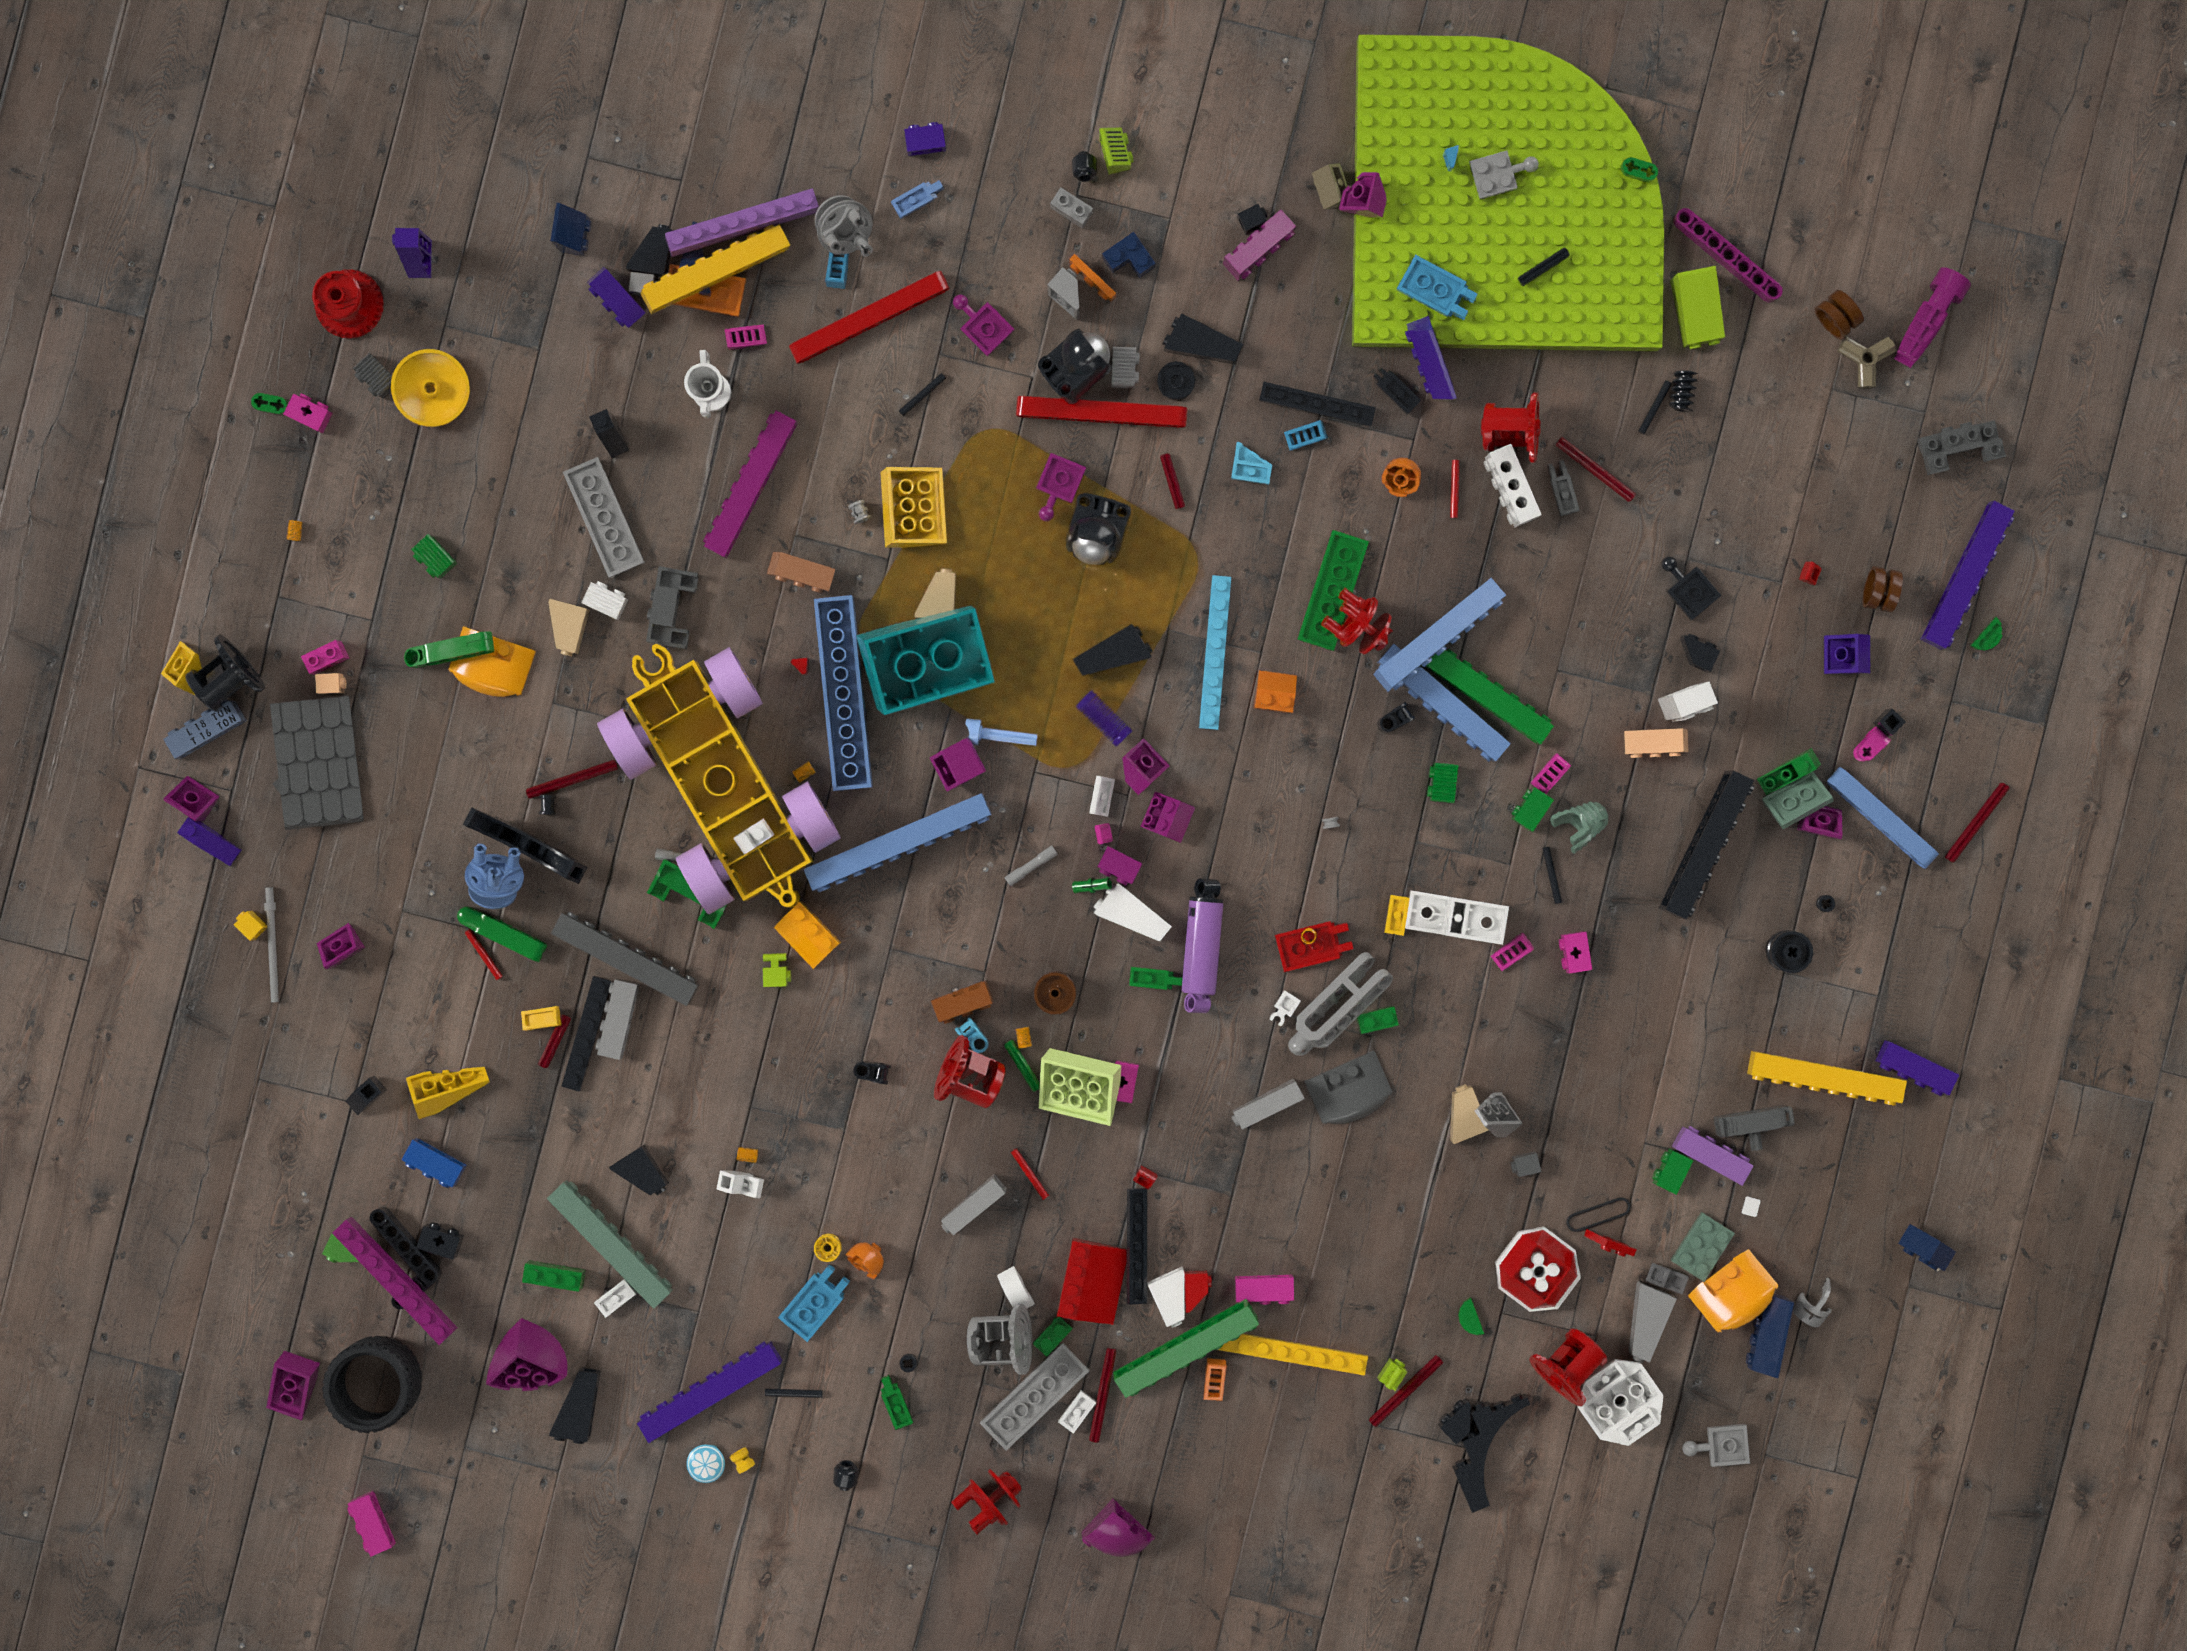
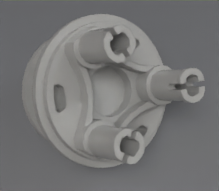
[815,195,873,257]

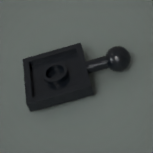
[1661,556,1721,621]

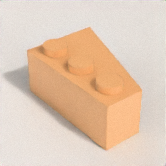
[1624,728,1688,758]

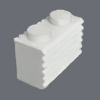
[582,581,628,620]

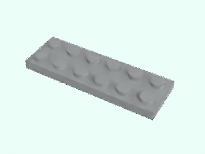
[563,457,645,578]
[980,1342,1089,1451]

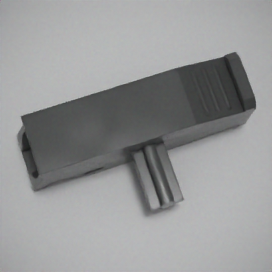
[1714,1105,1795,1151]

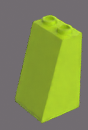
[1670,266,1725,350]

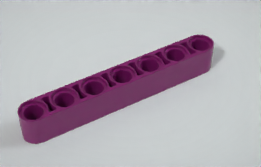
[1673,208,1783,303]

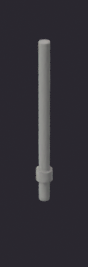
[264,887,279,1002]

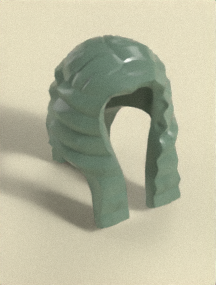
[1550,801,1608,854]

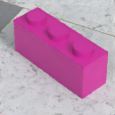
[1235,1275,1294,1305]
[347,1491,396,1557]

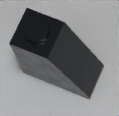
[626,224,672,277]
[589,409,629,458]
[609,1145,669,1195]

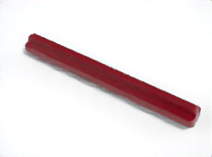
[1556,437,1636,502]
[526,760,618,799]
[1945,782,2010,863]
[1089,1348,1116,1443]
[1369,1355,1443,1427]

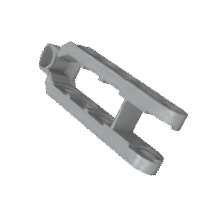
[1288,952,1393,1056]

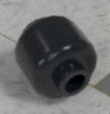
[1072,151,1097,182]
[833,1460,859,1491]

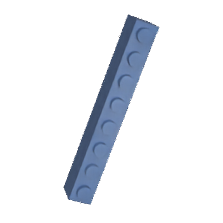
[1373,578,1506,692]
[1377,644,1511,762]

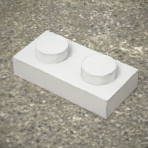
[1089,776,1115,817]
[594,1279,637,1318]
[1058,1390,1096,1434]

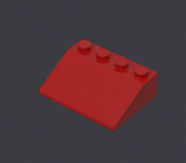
[1057,1238,1127,1325]

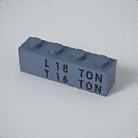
[164,699,247,759]

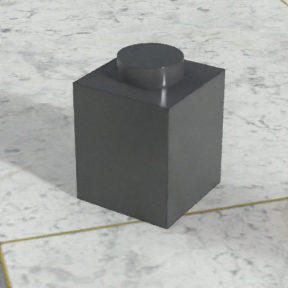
[1510,1151,1541,1177]

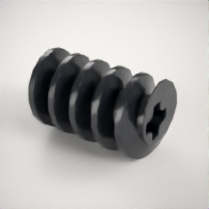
[1669,370,1698,412]

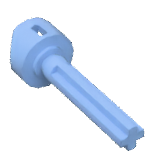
[965,718,1038,746]

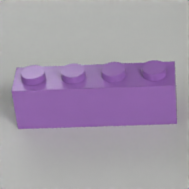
[1672,1126,1753,1186]

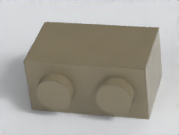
[1312,163,1348,210]

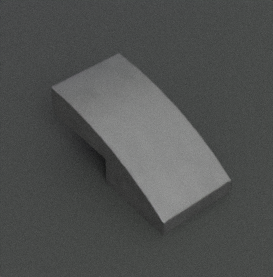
[1646,1263,1689,1295]

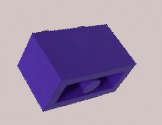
[904,122,946,156]

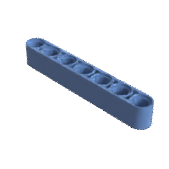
[1826,767,1939,869]

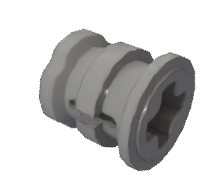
[848,500,872,524]

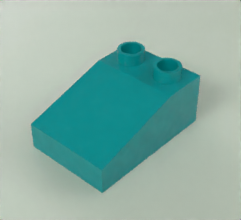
[856,606,995,715]

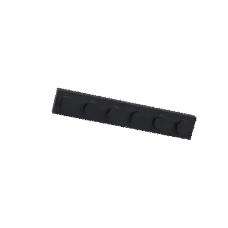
[1259,382,1376,427]
[561,976,613,1092]
[1127,1188,1148,1305]

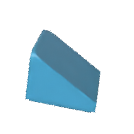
[1443,145,1459,172]

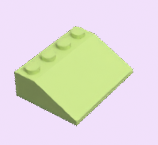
[1039,1048,1121,1126]

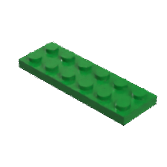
[1297,530,1369,651]

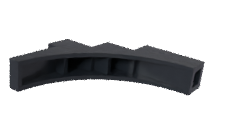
[463,807,588,884]
[1452,1393,1530,1513]

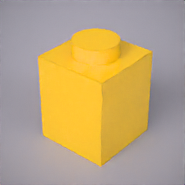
[234,911,267,941]

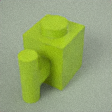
[763,953,791,987]
[1377,1358,1408,1391]

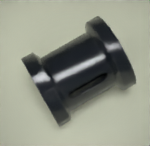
[539,795,556,815]

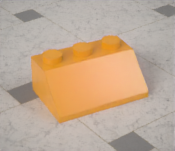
[774,901,841,969]

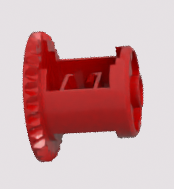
[312,269,384,339]
[1481,393,1541,463]
[934,1035,1006,1108]
[1529,1328,1607,1407]

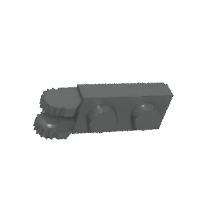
[1547,460,1580,517]

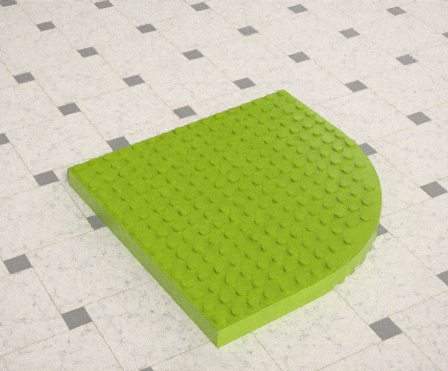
[1352,35,1664,351]

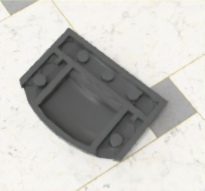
[1304,1050,1393,1124]

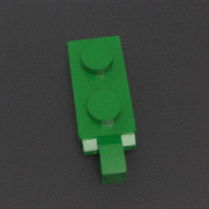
[1129,966,1183,990]
[881,1375,914,1430]

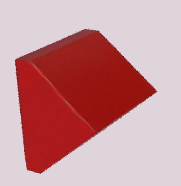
[1798,562,1822,586]
[790,658,809,676]
[1133,1165,1158,1189]

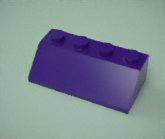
[1405,316,1457,399]

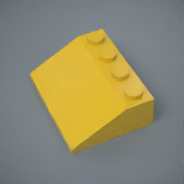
[881,467,947,548]

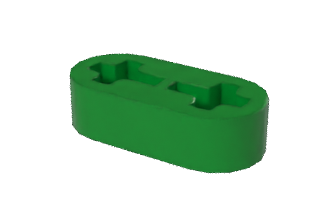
[1621,157,1658,182]
[251,393,288,415]

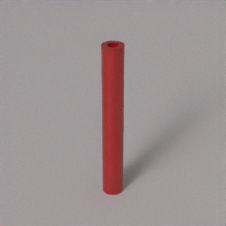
[1450,460,1460,518]
[465,929,503,980]
[1011,1148,1049,1200]

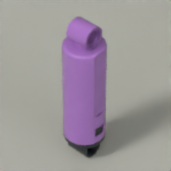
[1182,878,1224,1013]

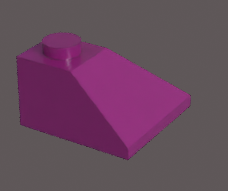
[1122,738,1169,795]

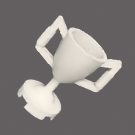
[684,350,732,419]

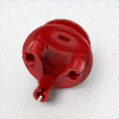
[1321,588,1393,655]
[951,1469,1022,1535]

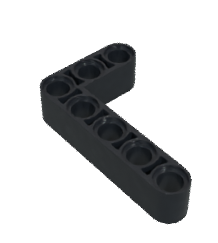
[369,1207,442,1310]

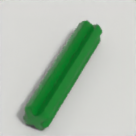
[1004,1040,1040,1092]

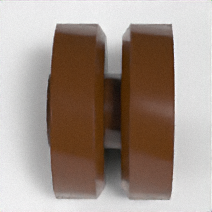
[1815,289,1864,340]
[1862,566,1903,613]
[1034,971,1076,1015]

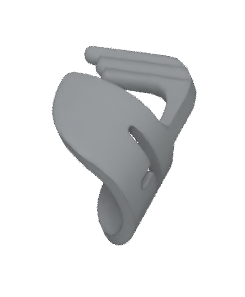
[1793,1278,1832,1327]

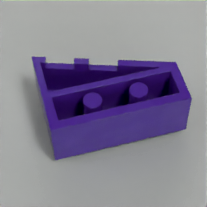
[392,228,432,278]
[587,267,645,328]

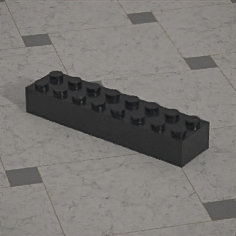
[1658,770,1754,920]

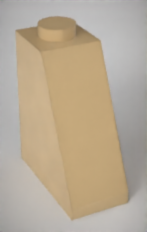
[915,569,956,619]
[548,599,590,656]
[1450,1084,1488,1144]

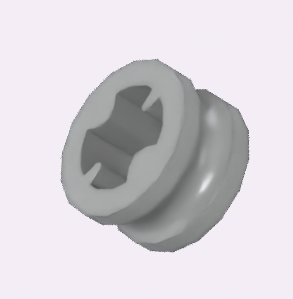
[1322,817,1340,829]

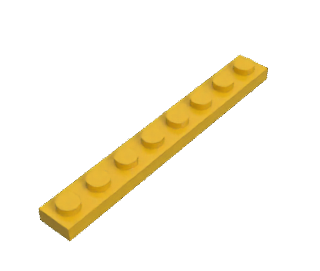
[1218,1334,1368,1375]

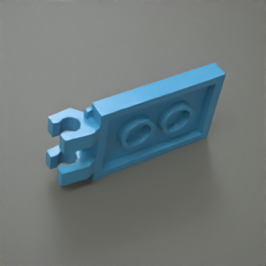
[1397,255,1477,320]
[778,1264,850,1342]

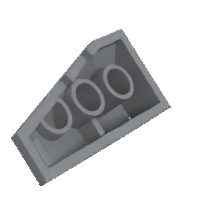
[1475,1092,1522,1137]

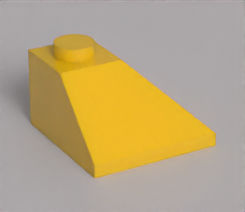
[161,641,202,695]

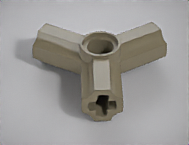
[1837,337,1897,389]

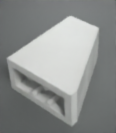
[1147,1267,1184,1328]

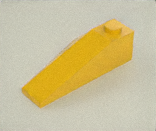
[406,1067,490,1119]

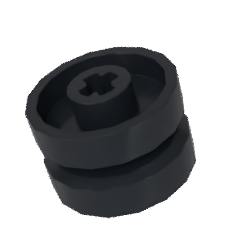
[1765,930,1813,973]

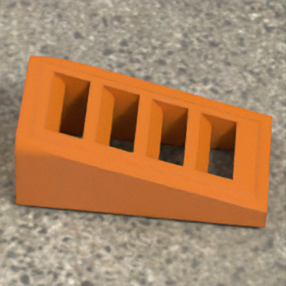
[1203,1358,1227,1401]

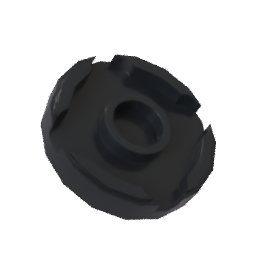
[1157,361,1195,400]

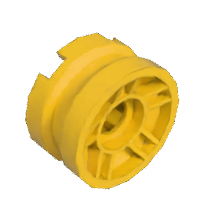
[814,1233,842,1262]

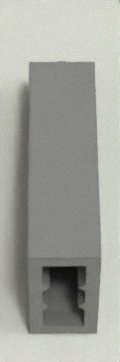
[1231,1079,1305,1129]
[941,1174,1007,1235]
[1629,1281,1677,1363]

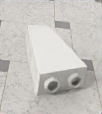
[1094,883,1172,941]

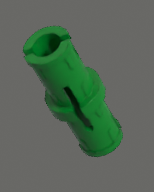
[1072,877,1112,893]

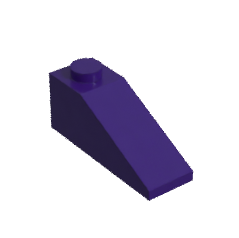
[177,817,242,866]

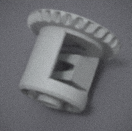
[967,1304,1033,1375]

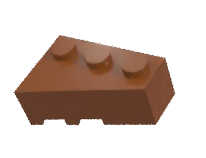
[931,980,994,1024]

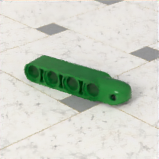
[404,631,495,668]
[457,906,548,962]

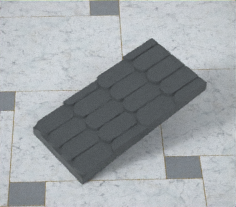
[270,696,364,830]

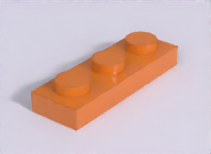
[1069,254,1116,302]

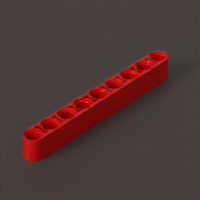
[789,271,950,364]
[1016,396,1187,428]

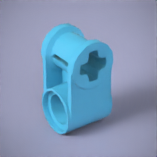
[955,1017,989,1053]

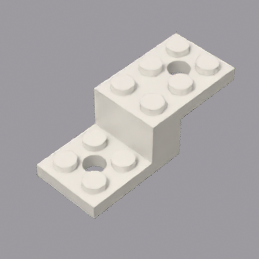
[1405,890,1509,945]

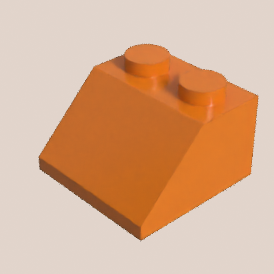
[1254,670,1297,714]

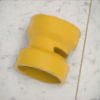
[729,1447,755,1474]

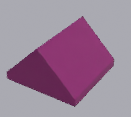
[164,776,219,821]
[1797,806,1842,839]
[316,923,365,969]

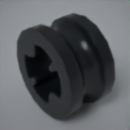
[1816,895,1835,912]
[899,1354,917,1372]

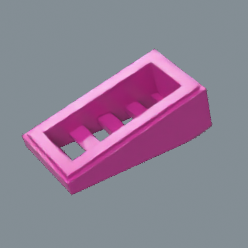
[725,324,767,350]
[1530,753,1571,794]
[1095,823,1113,844]
[1491,932,1534,971]

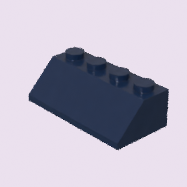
[1746,1294,1794,1378]

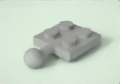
[1469,151,1539,200]
[1682,1424,1750,1467]

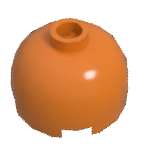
[1382,457,1421,497]
[845,1242,884,1279]

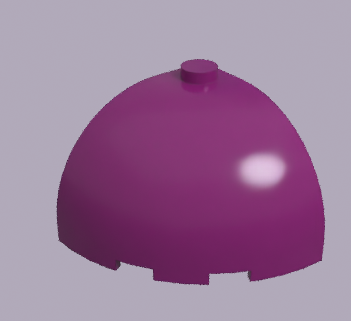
[486,1318,568,1391]
[1082,1499,1155,1557]

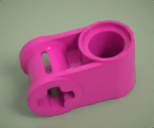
[1853,726,1891,762]

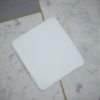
[1742,1197,1760,1217]

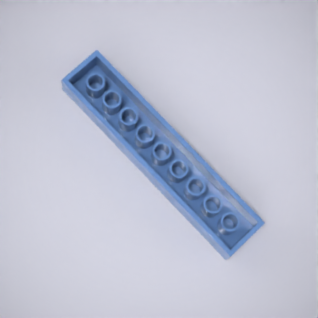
[814,595,873,791]
[803,793,992,893]

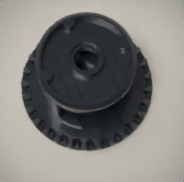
[185,634,265,712]

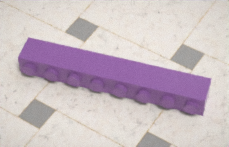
[665,188,819,257]

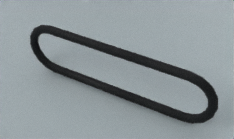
[1566,1197,1631,1232]

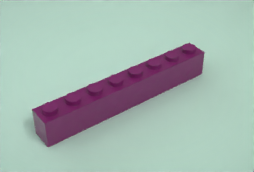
[703,410,798,559]
[332,1217,458,1345]

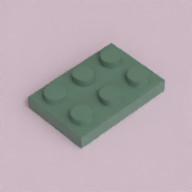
[1762,771,1833,829]
[1671,1212,1735,1282]

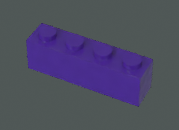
[1875,1041,1959,1097]

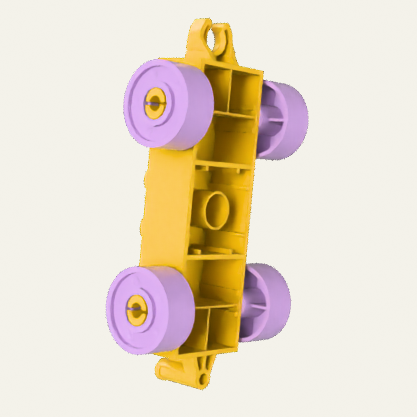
[597,644,841,914]

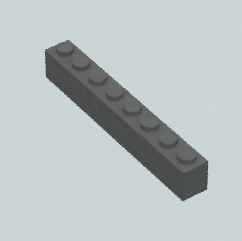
[551,911,700,1006]

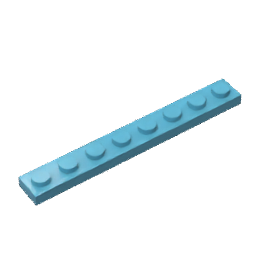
[1199,575,1231,730]

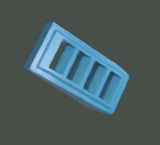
[825,252,849,289]
[1284,420,1328,451]

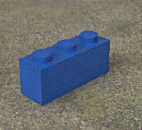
[402,1138,467,1188]

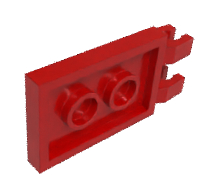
[1275,921,1354,972]

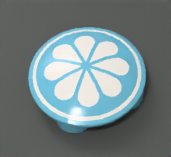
[687,1444,725,1483]

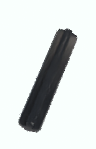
[1518,247,1570,286]

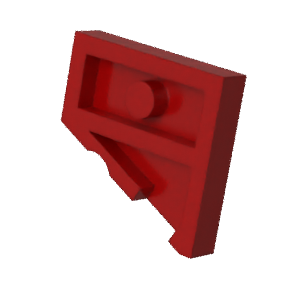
[1584,1229,1637,1257]

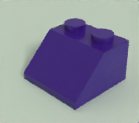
[1824,634,1870,674]

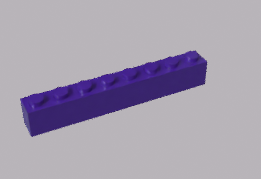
[1920,501,2014,650]
[637,1341,783,1443]

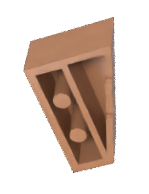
[767,552,835,594]

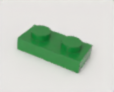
[1033,1316,1073,1357]

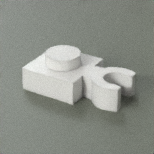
[1270,990,1301,1026]

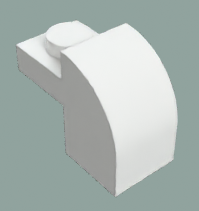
[733,818,775,854]
[717,1170,764,1198]
[997,1266,1035,1308]

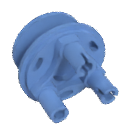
[465,844,524,909]

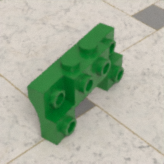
[646,859,729,929]

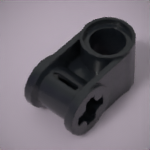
[1377,702,1415,733]
[853,1061,891,1085]

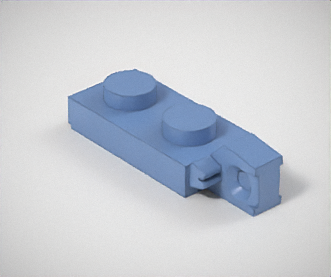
[891,180,944,219]

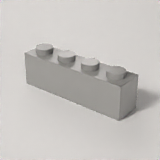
[596,979,640,1060]

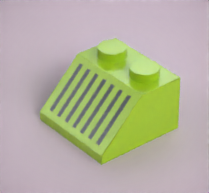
[1099,128,1134,175]

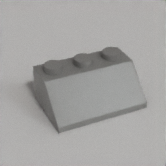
[1047,267,1080,320]

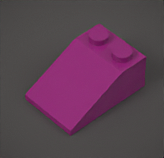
[266,1351,320,1421]

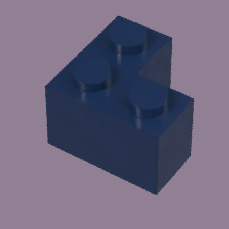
[1102,232,1156,278]
[1898,1224,1956,1272]

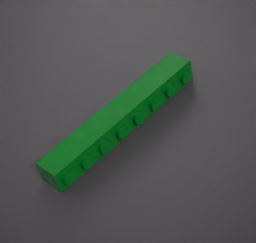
[1425,649,1554,745]
[1113,1299,1259,1398]

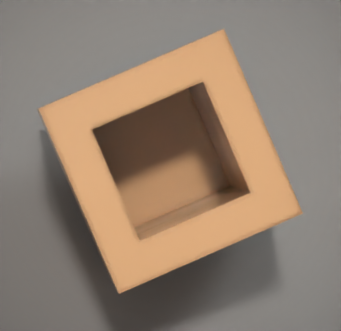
[315,673,347,694]

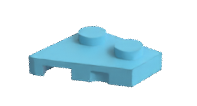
[1231,442,1272,485]

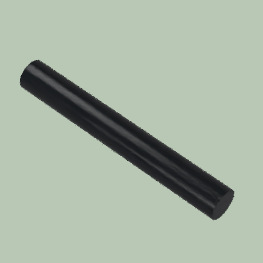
[899,373,946,416]
[1638,380,1672,435]
[1542,846,1562,904]
[765,1388,823,1398]

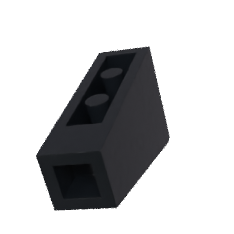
[1162,313,1243,364]
[1073,624,1153,677]
[549,1367,601,1444]

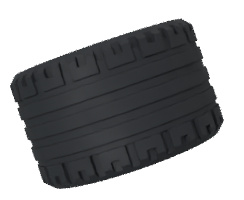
[322,1336,422,1433]

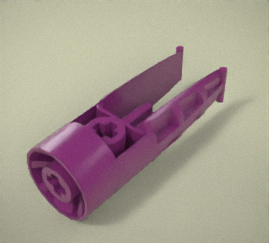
[1894,267,1971,368]

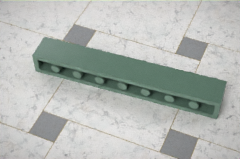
[547,1180,673,1309]

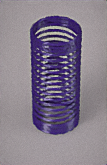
[1076,690,1133,747]

